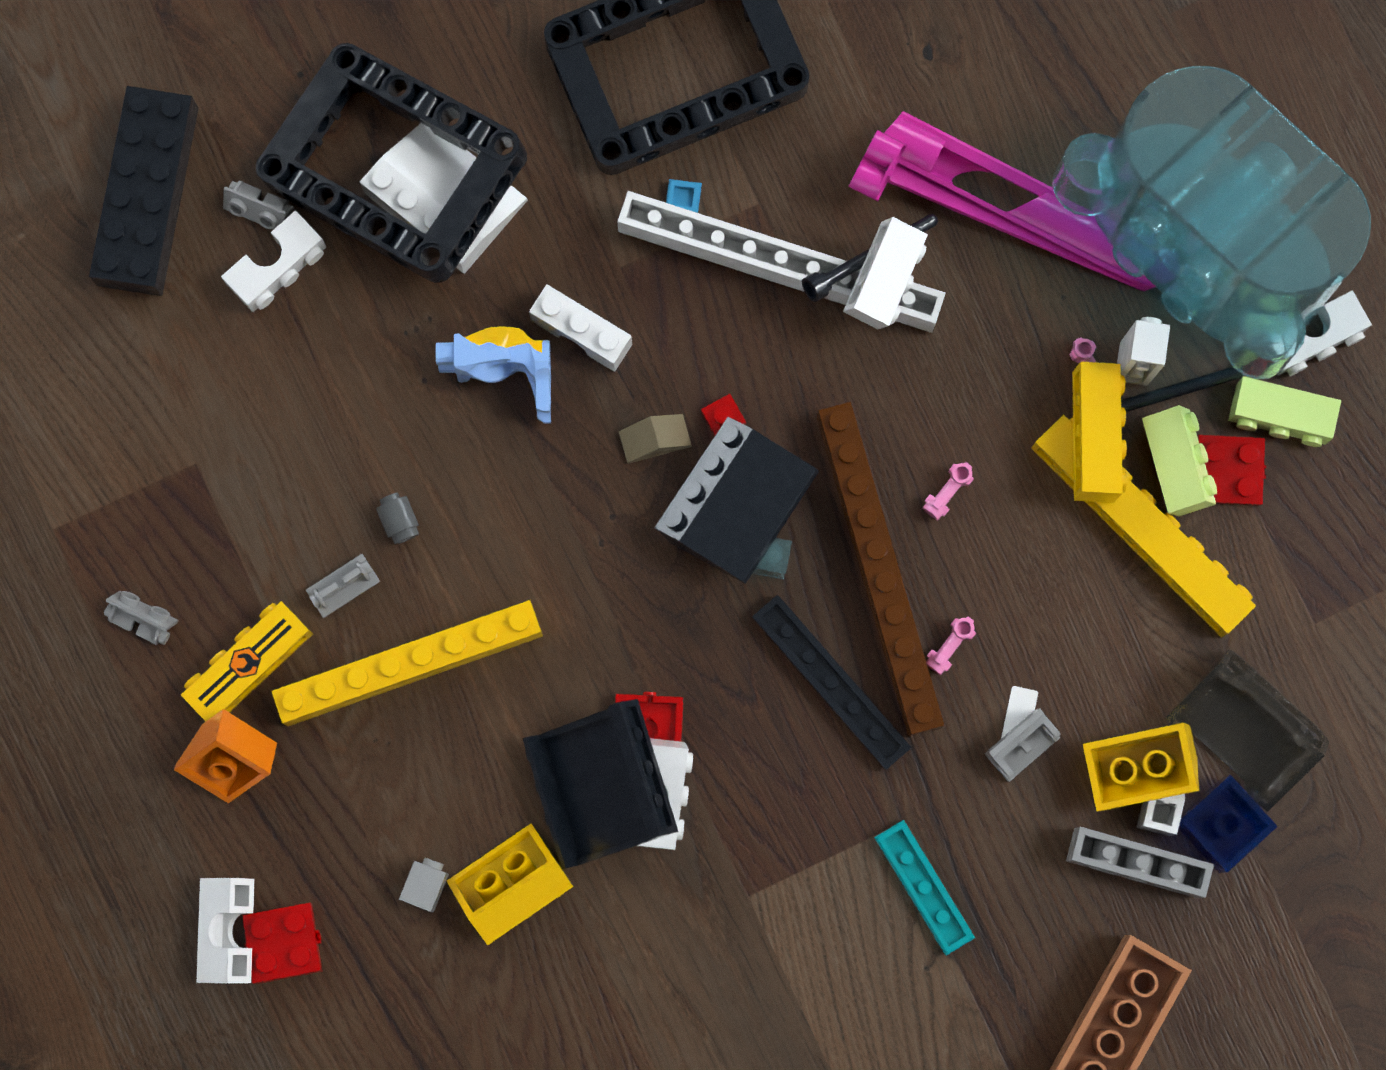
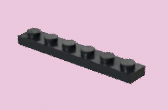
[752,595,912,771]

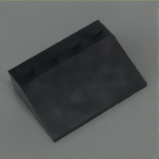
[654,417,819,584]

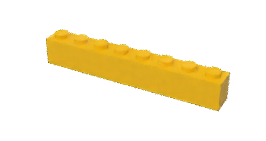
[1031,415,1256,638]
[272,600,543,726]

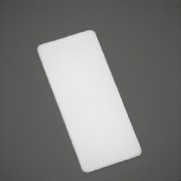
[1001,686,1038,739]

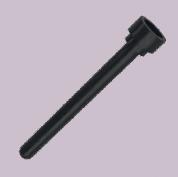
[802,214,938,302]
[1121,351,1270,412]

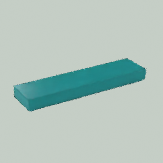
[874,820,975,956]

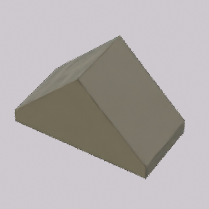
[619,414,692,464]

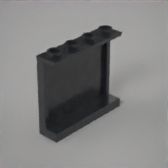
[522,699,679,870]

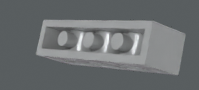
[1066,827,1214,899]

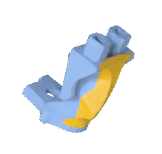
[436,326,551,424]

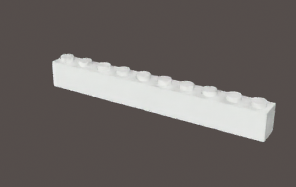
[617,191,946,333]

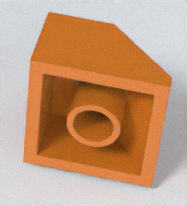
[174,709,277,803]

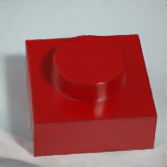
[701,394,746,436]

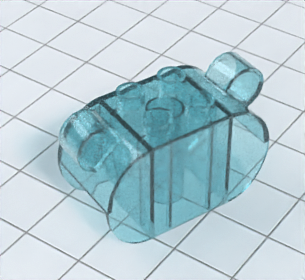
[1052,66,1371,379]

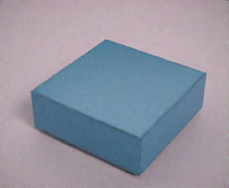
[666,179,702,213]

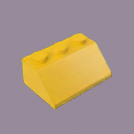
[1083,723,1199,812]
[447,823,573,945]

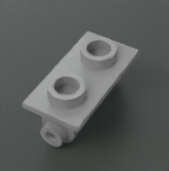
[223,181,294,230]
[306,554,381,618]
[104,591,179,645]

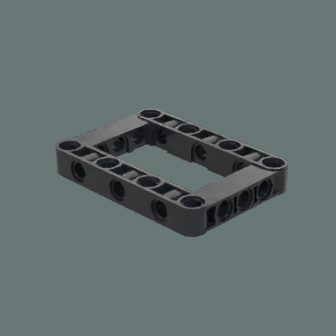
[544,0,810,175]
[256,43,527,283]

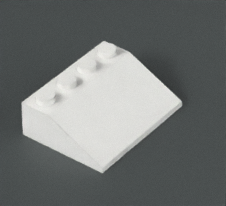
[360,123,528,274]

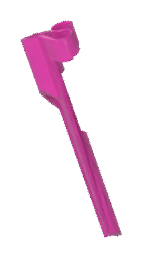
[848,111,1183,291]

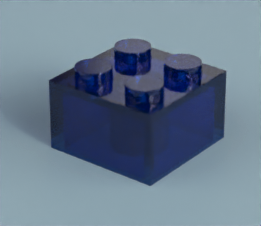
[1179,775,1278,874]

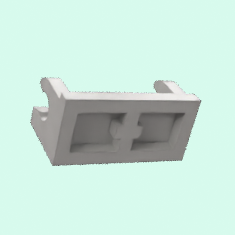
[984,708,1061,782]

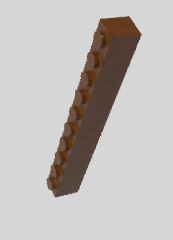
[817,402,944,738]

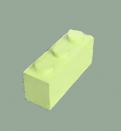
[1228,376,1341,447]
[1142,405,1217,516]

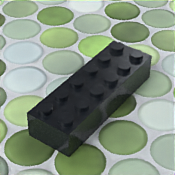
[89,86,199,296]

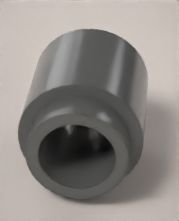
[376,492,419,545]

